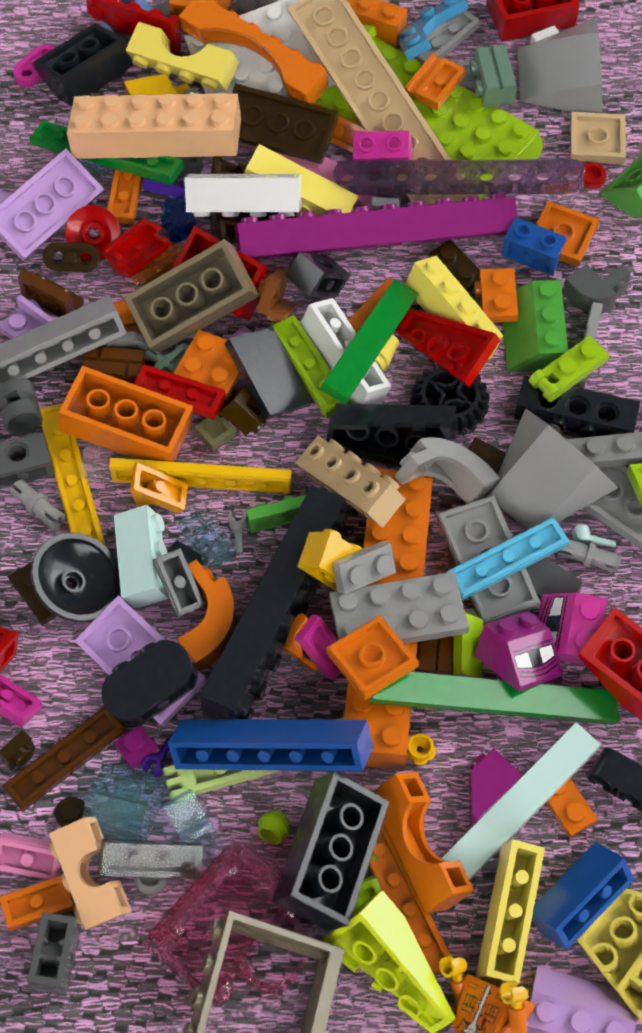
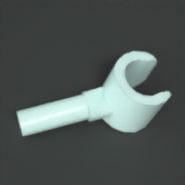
[572,524,616,548]

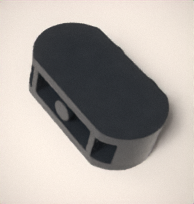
[102,640,198,726]

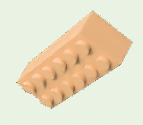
[67,93,241,159]

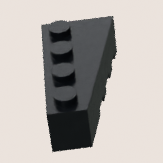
[326,403,457,465]

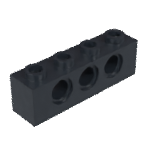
[514,375,640,438]

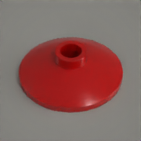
[65,205,121,261]

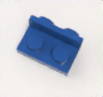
[502,218,567,276]

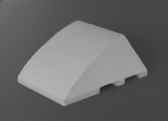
[517,17,602,113]
[488,409,618,530]

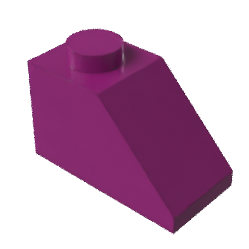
[469,748,523,827]

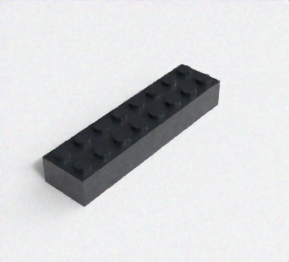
[199,485,348,719]

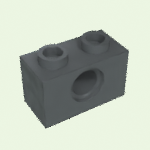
[0,432,54,489]

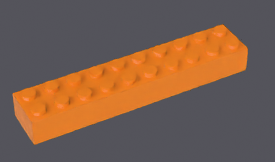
[344,468,433,771]

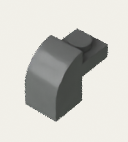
[562,264,631,313]

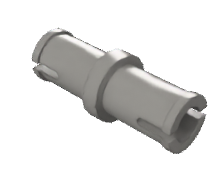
[10,479,65,530]
[557,539,622,573]

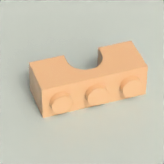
[49,817,132,930]

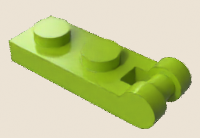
[528,335,610,402]

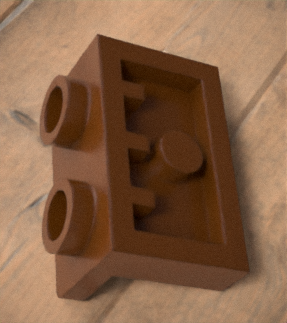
[17,269,84,317]

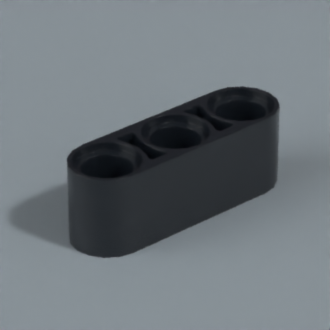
[587,748,642,812]

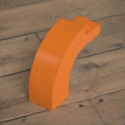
[177,559,235,672]

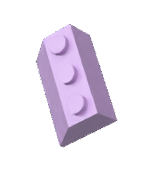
[527,965,637,1033]

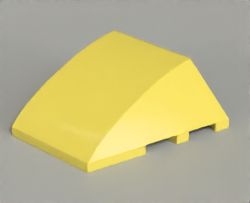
[576,888,642,1023]

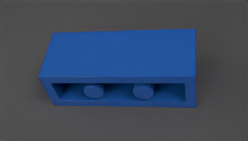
[532,842,635,950]

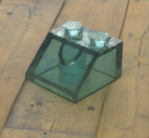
[83,764,168,843]

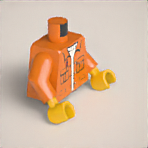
[439,955,536,1033]

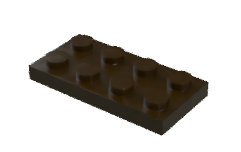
[232,83,339,164]

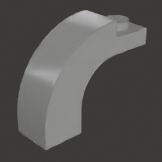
[394,437,500,504]

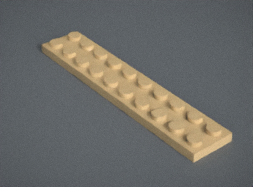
[287,0,474,205]

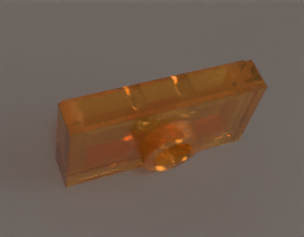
[131,243,182,287]

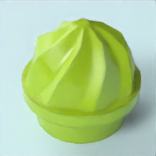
[257,810,290,845]

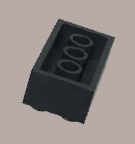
[271,771,389,931]

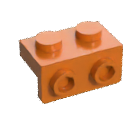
[474,268,518,323]

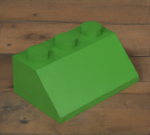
[600,154,642,219]
[502,280,568,372]

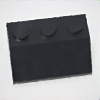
[32,23,134,106]

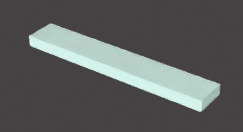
[441,722,601,880]

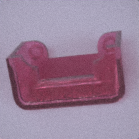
[142,843,299,1007]

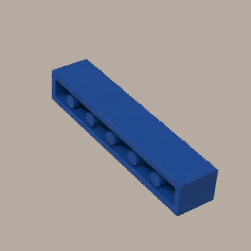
[168,719,373,771]

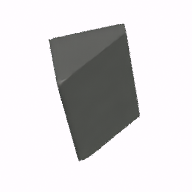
[152,548,205,617]
[526,557,583,598]

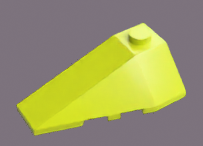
[323,890,455,1033]

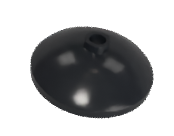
[30,533,121,623]

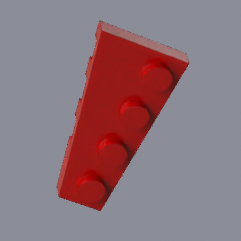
[86,0,181,56]
[395,308,500,387]

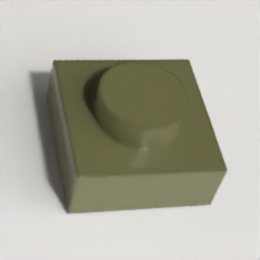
[194,415,236,452]

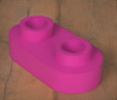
[13,45,55,87]

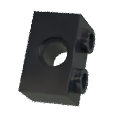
[285,252,351,298]

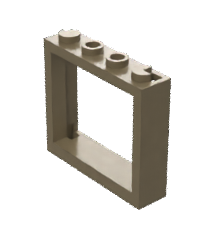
[183,911,344,1033]

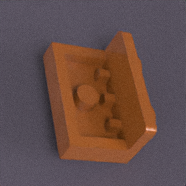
[257,268,298,322]

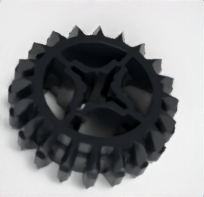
[410,364,490,439]

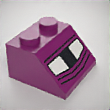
[474,611,563,692]

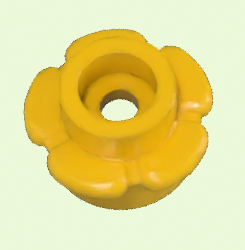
[407,734,436,765]

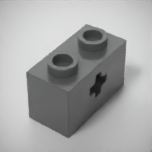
[27,912,81,996]

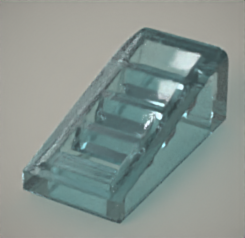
[175,508,237,571]

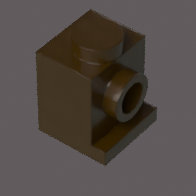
[217,384,267,436]

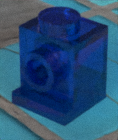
[160,195,196,245]

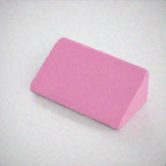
[0,832,61,880]

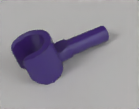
[141,736,171,777]

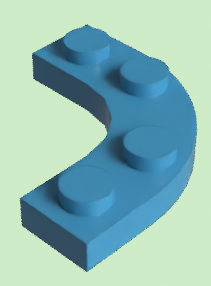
[399,0,469,61]

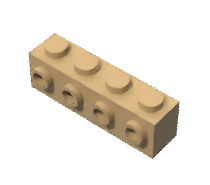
[295,435,406,528]

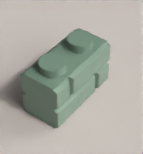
[469,45,517,107]

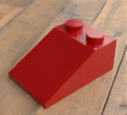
[577,607,642,721]

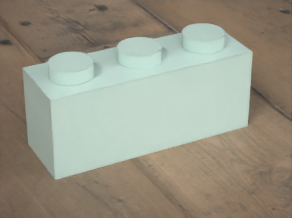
[114,505,169,608]

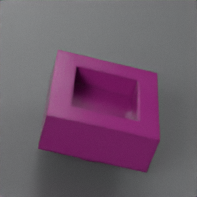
[113,726,159,770]

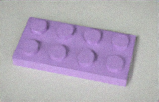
[0,148,104,262]
[74,595,207,727]

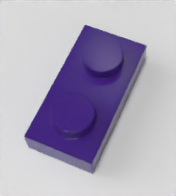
[142,178,185,199]

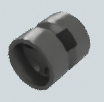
[0,379,43,435]

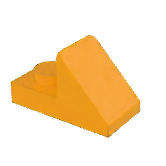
[130,462,188,513]

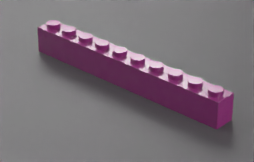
[234,193,517,260]

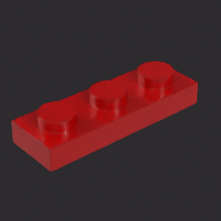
[134,365,226,420]

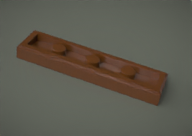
[2,706,126,812]

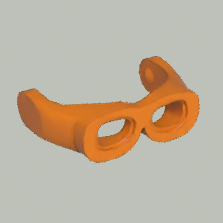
[282,613,318,673]

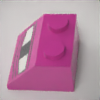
[538,593,608,666]

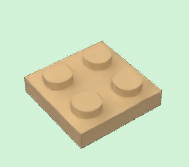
[570,112,626,164]

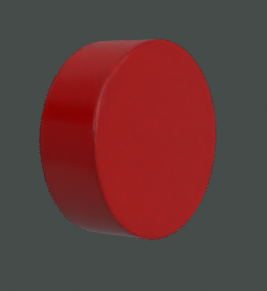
[578,163,606,189]

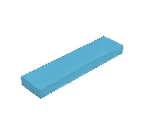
[446,516,570,601]

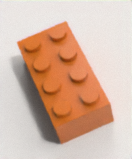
[58,366,193,462]

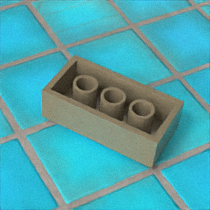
[124,239,259,353]

